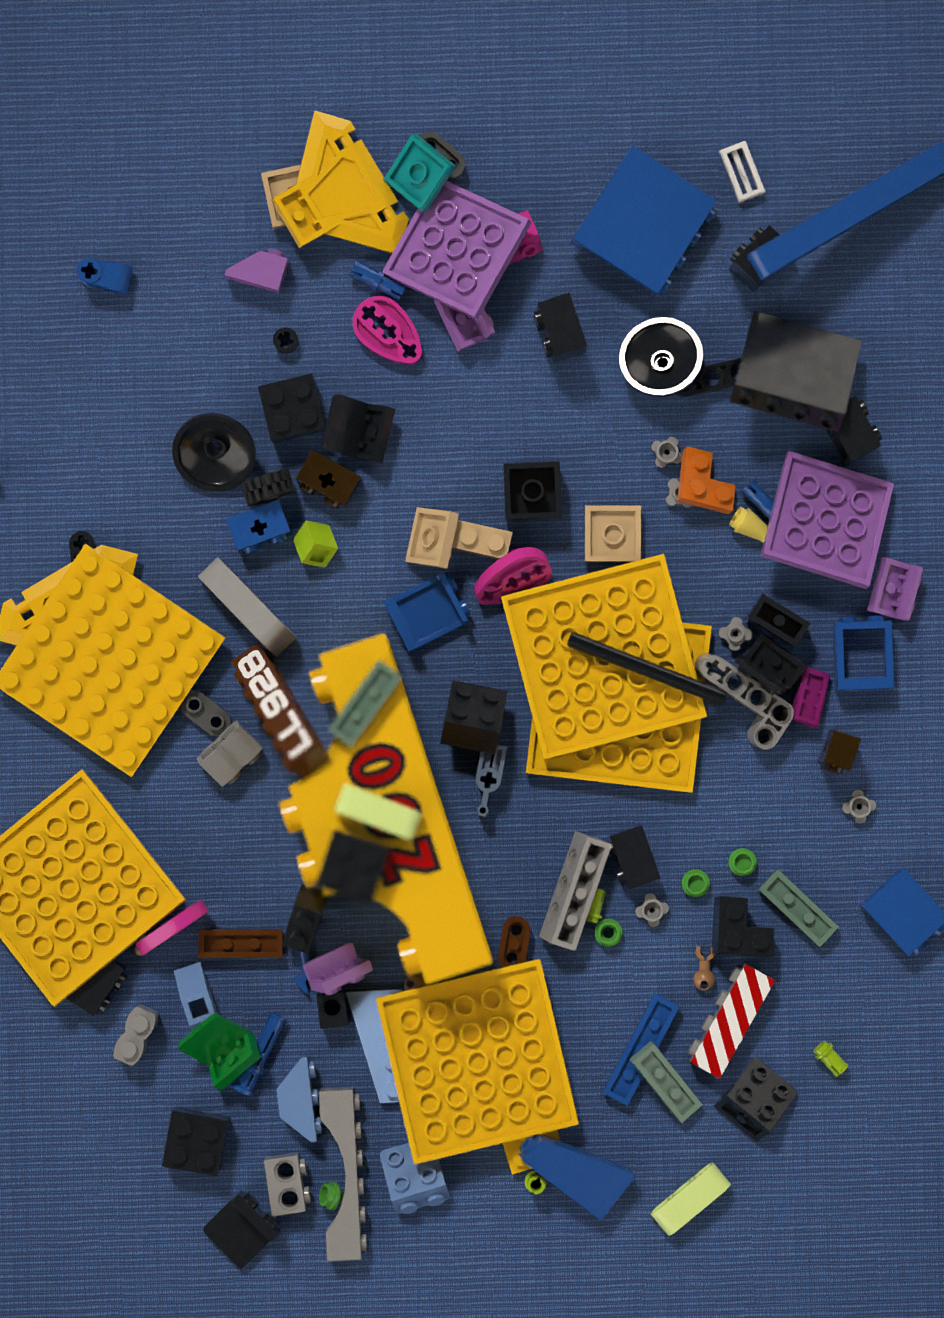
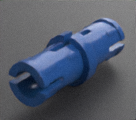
[349,260,406,301]

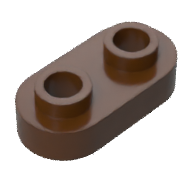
[498,916,530,968]

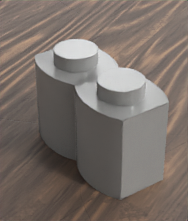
[197,720,262,786]
[114,1004,159,1066]

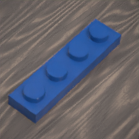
[602,993,680,1106]

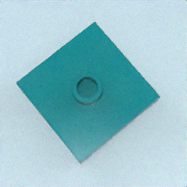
[383,133,456,212]

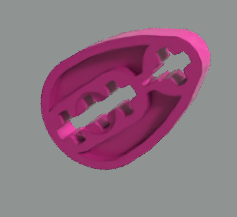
[353,296,422,365]
[474,547,552,605]
[135,899,209,955]

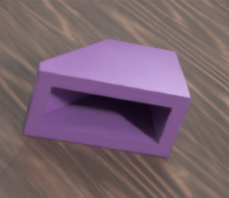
[225,248,289,294]

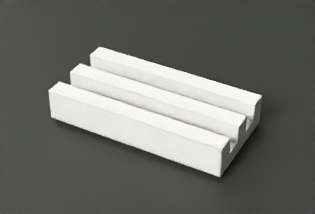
[719,141,765,203]

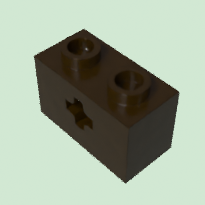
[296,450,362,509]
[818,730,861,774]

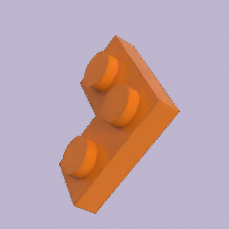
[677,446,735,514]

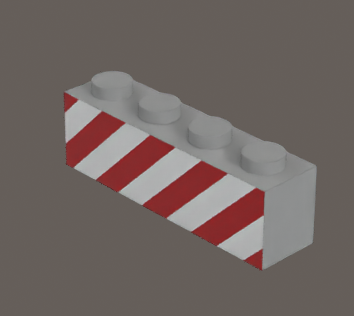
[687,962,775,1079]

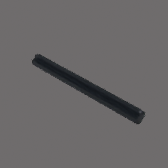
[567,632,727,705]

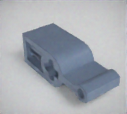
[476,745,507,817]

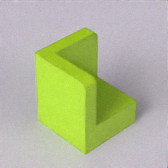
[293,520,338,568]

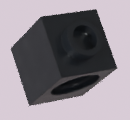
[316,990,349,1029]

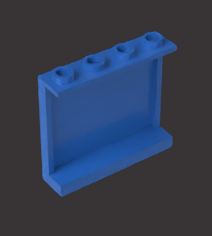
[570,146,717,298]

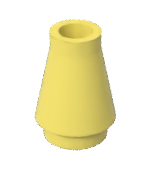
[729,507,768,543]

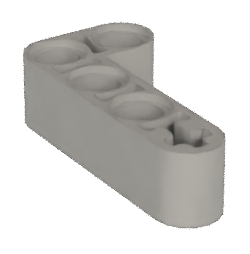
[198,557,297,657]
[695,653,794,749]

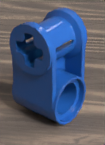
[77,258,133,295]

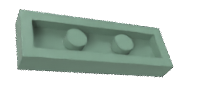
[328,660,402,747]
[758,869,839,947]
[629,1041,703,1123]

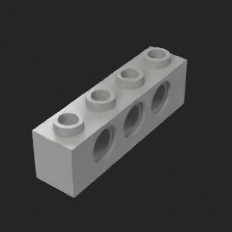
[539,831,612,951]

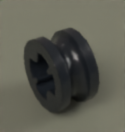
[273,327,299,354]

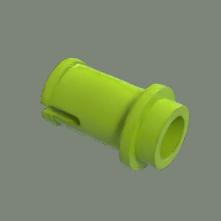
[586,889,606,924]
[813,1041,848,1077]
[524,1170,547,1194]

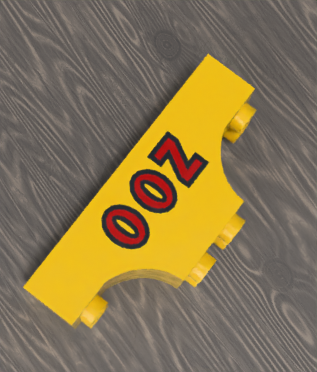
[279,633,492,984]

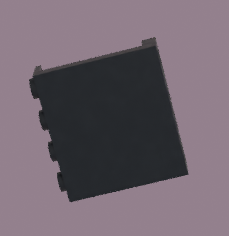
[730,311,862,432]

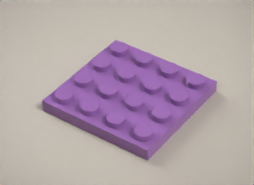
[382,181,532,320]
[760,451,894,589]

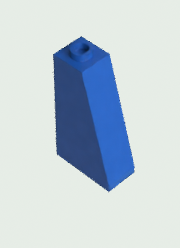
[518,1134,636,1220]

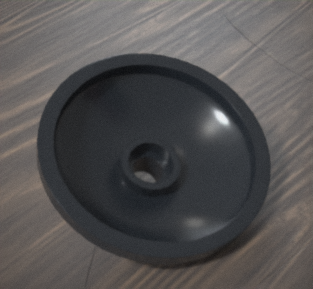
[619,317,703,397]
[172,413,256,492]

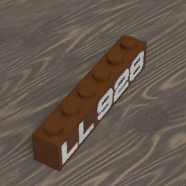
[231,642,331,779]

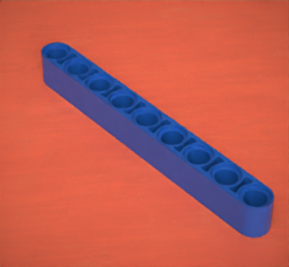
[747,141,944,280]

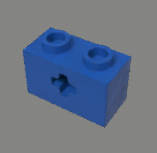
[226,500,292,555]

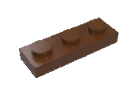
[198,929,283,958]

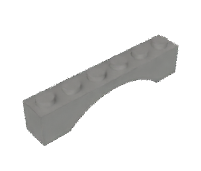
[319,1087,367,1261]

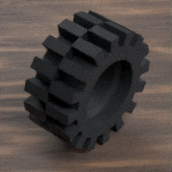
[241,469,295,506]

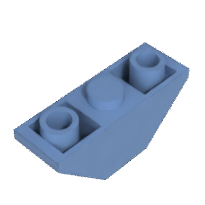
[174,961,218,1031]
[277,1055,322,1142]

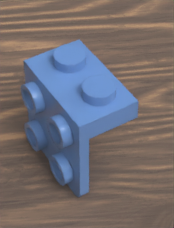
[380,1143,451,1214]

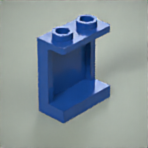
[384,572,471,652]
[860,868,944,956]

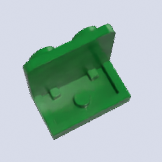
[178,1013,261,1091]

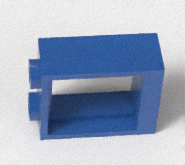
[833,616,894,691]

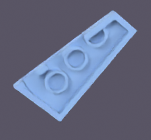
[346,989,402,1103]

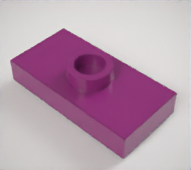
[792,667,831,729]

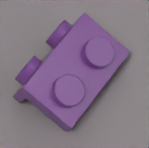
[434,300,495,352]
[867,557,923,621]
[303,943,373,995]

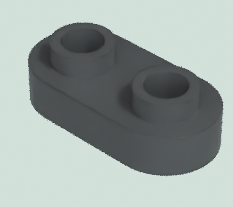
[420,132,465,180]
[181,691,231,736]

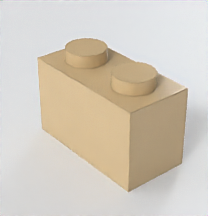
[452,520,512,560]

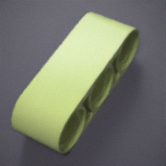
[334,783,423,840]
[650,1162,731,1236]

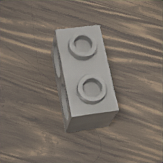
[264,1152,311,1216]

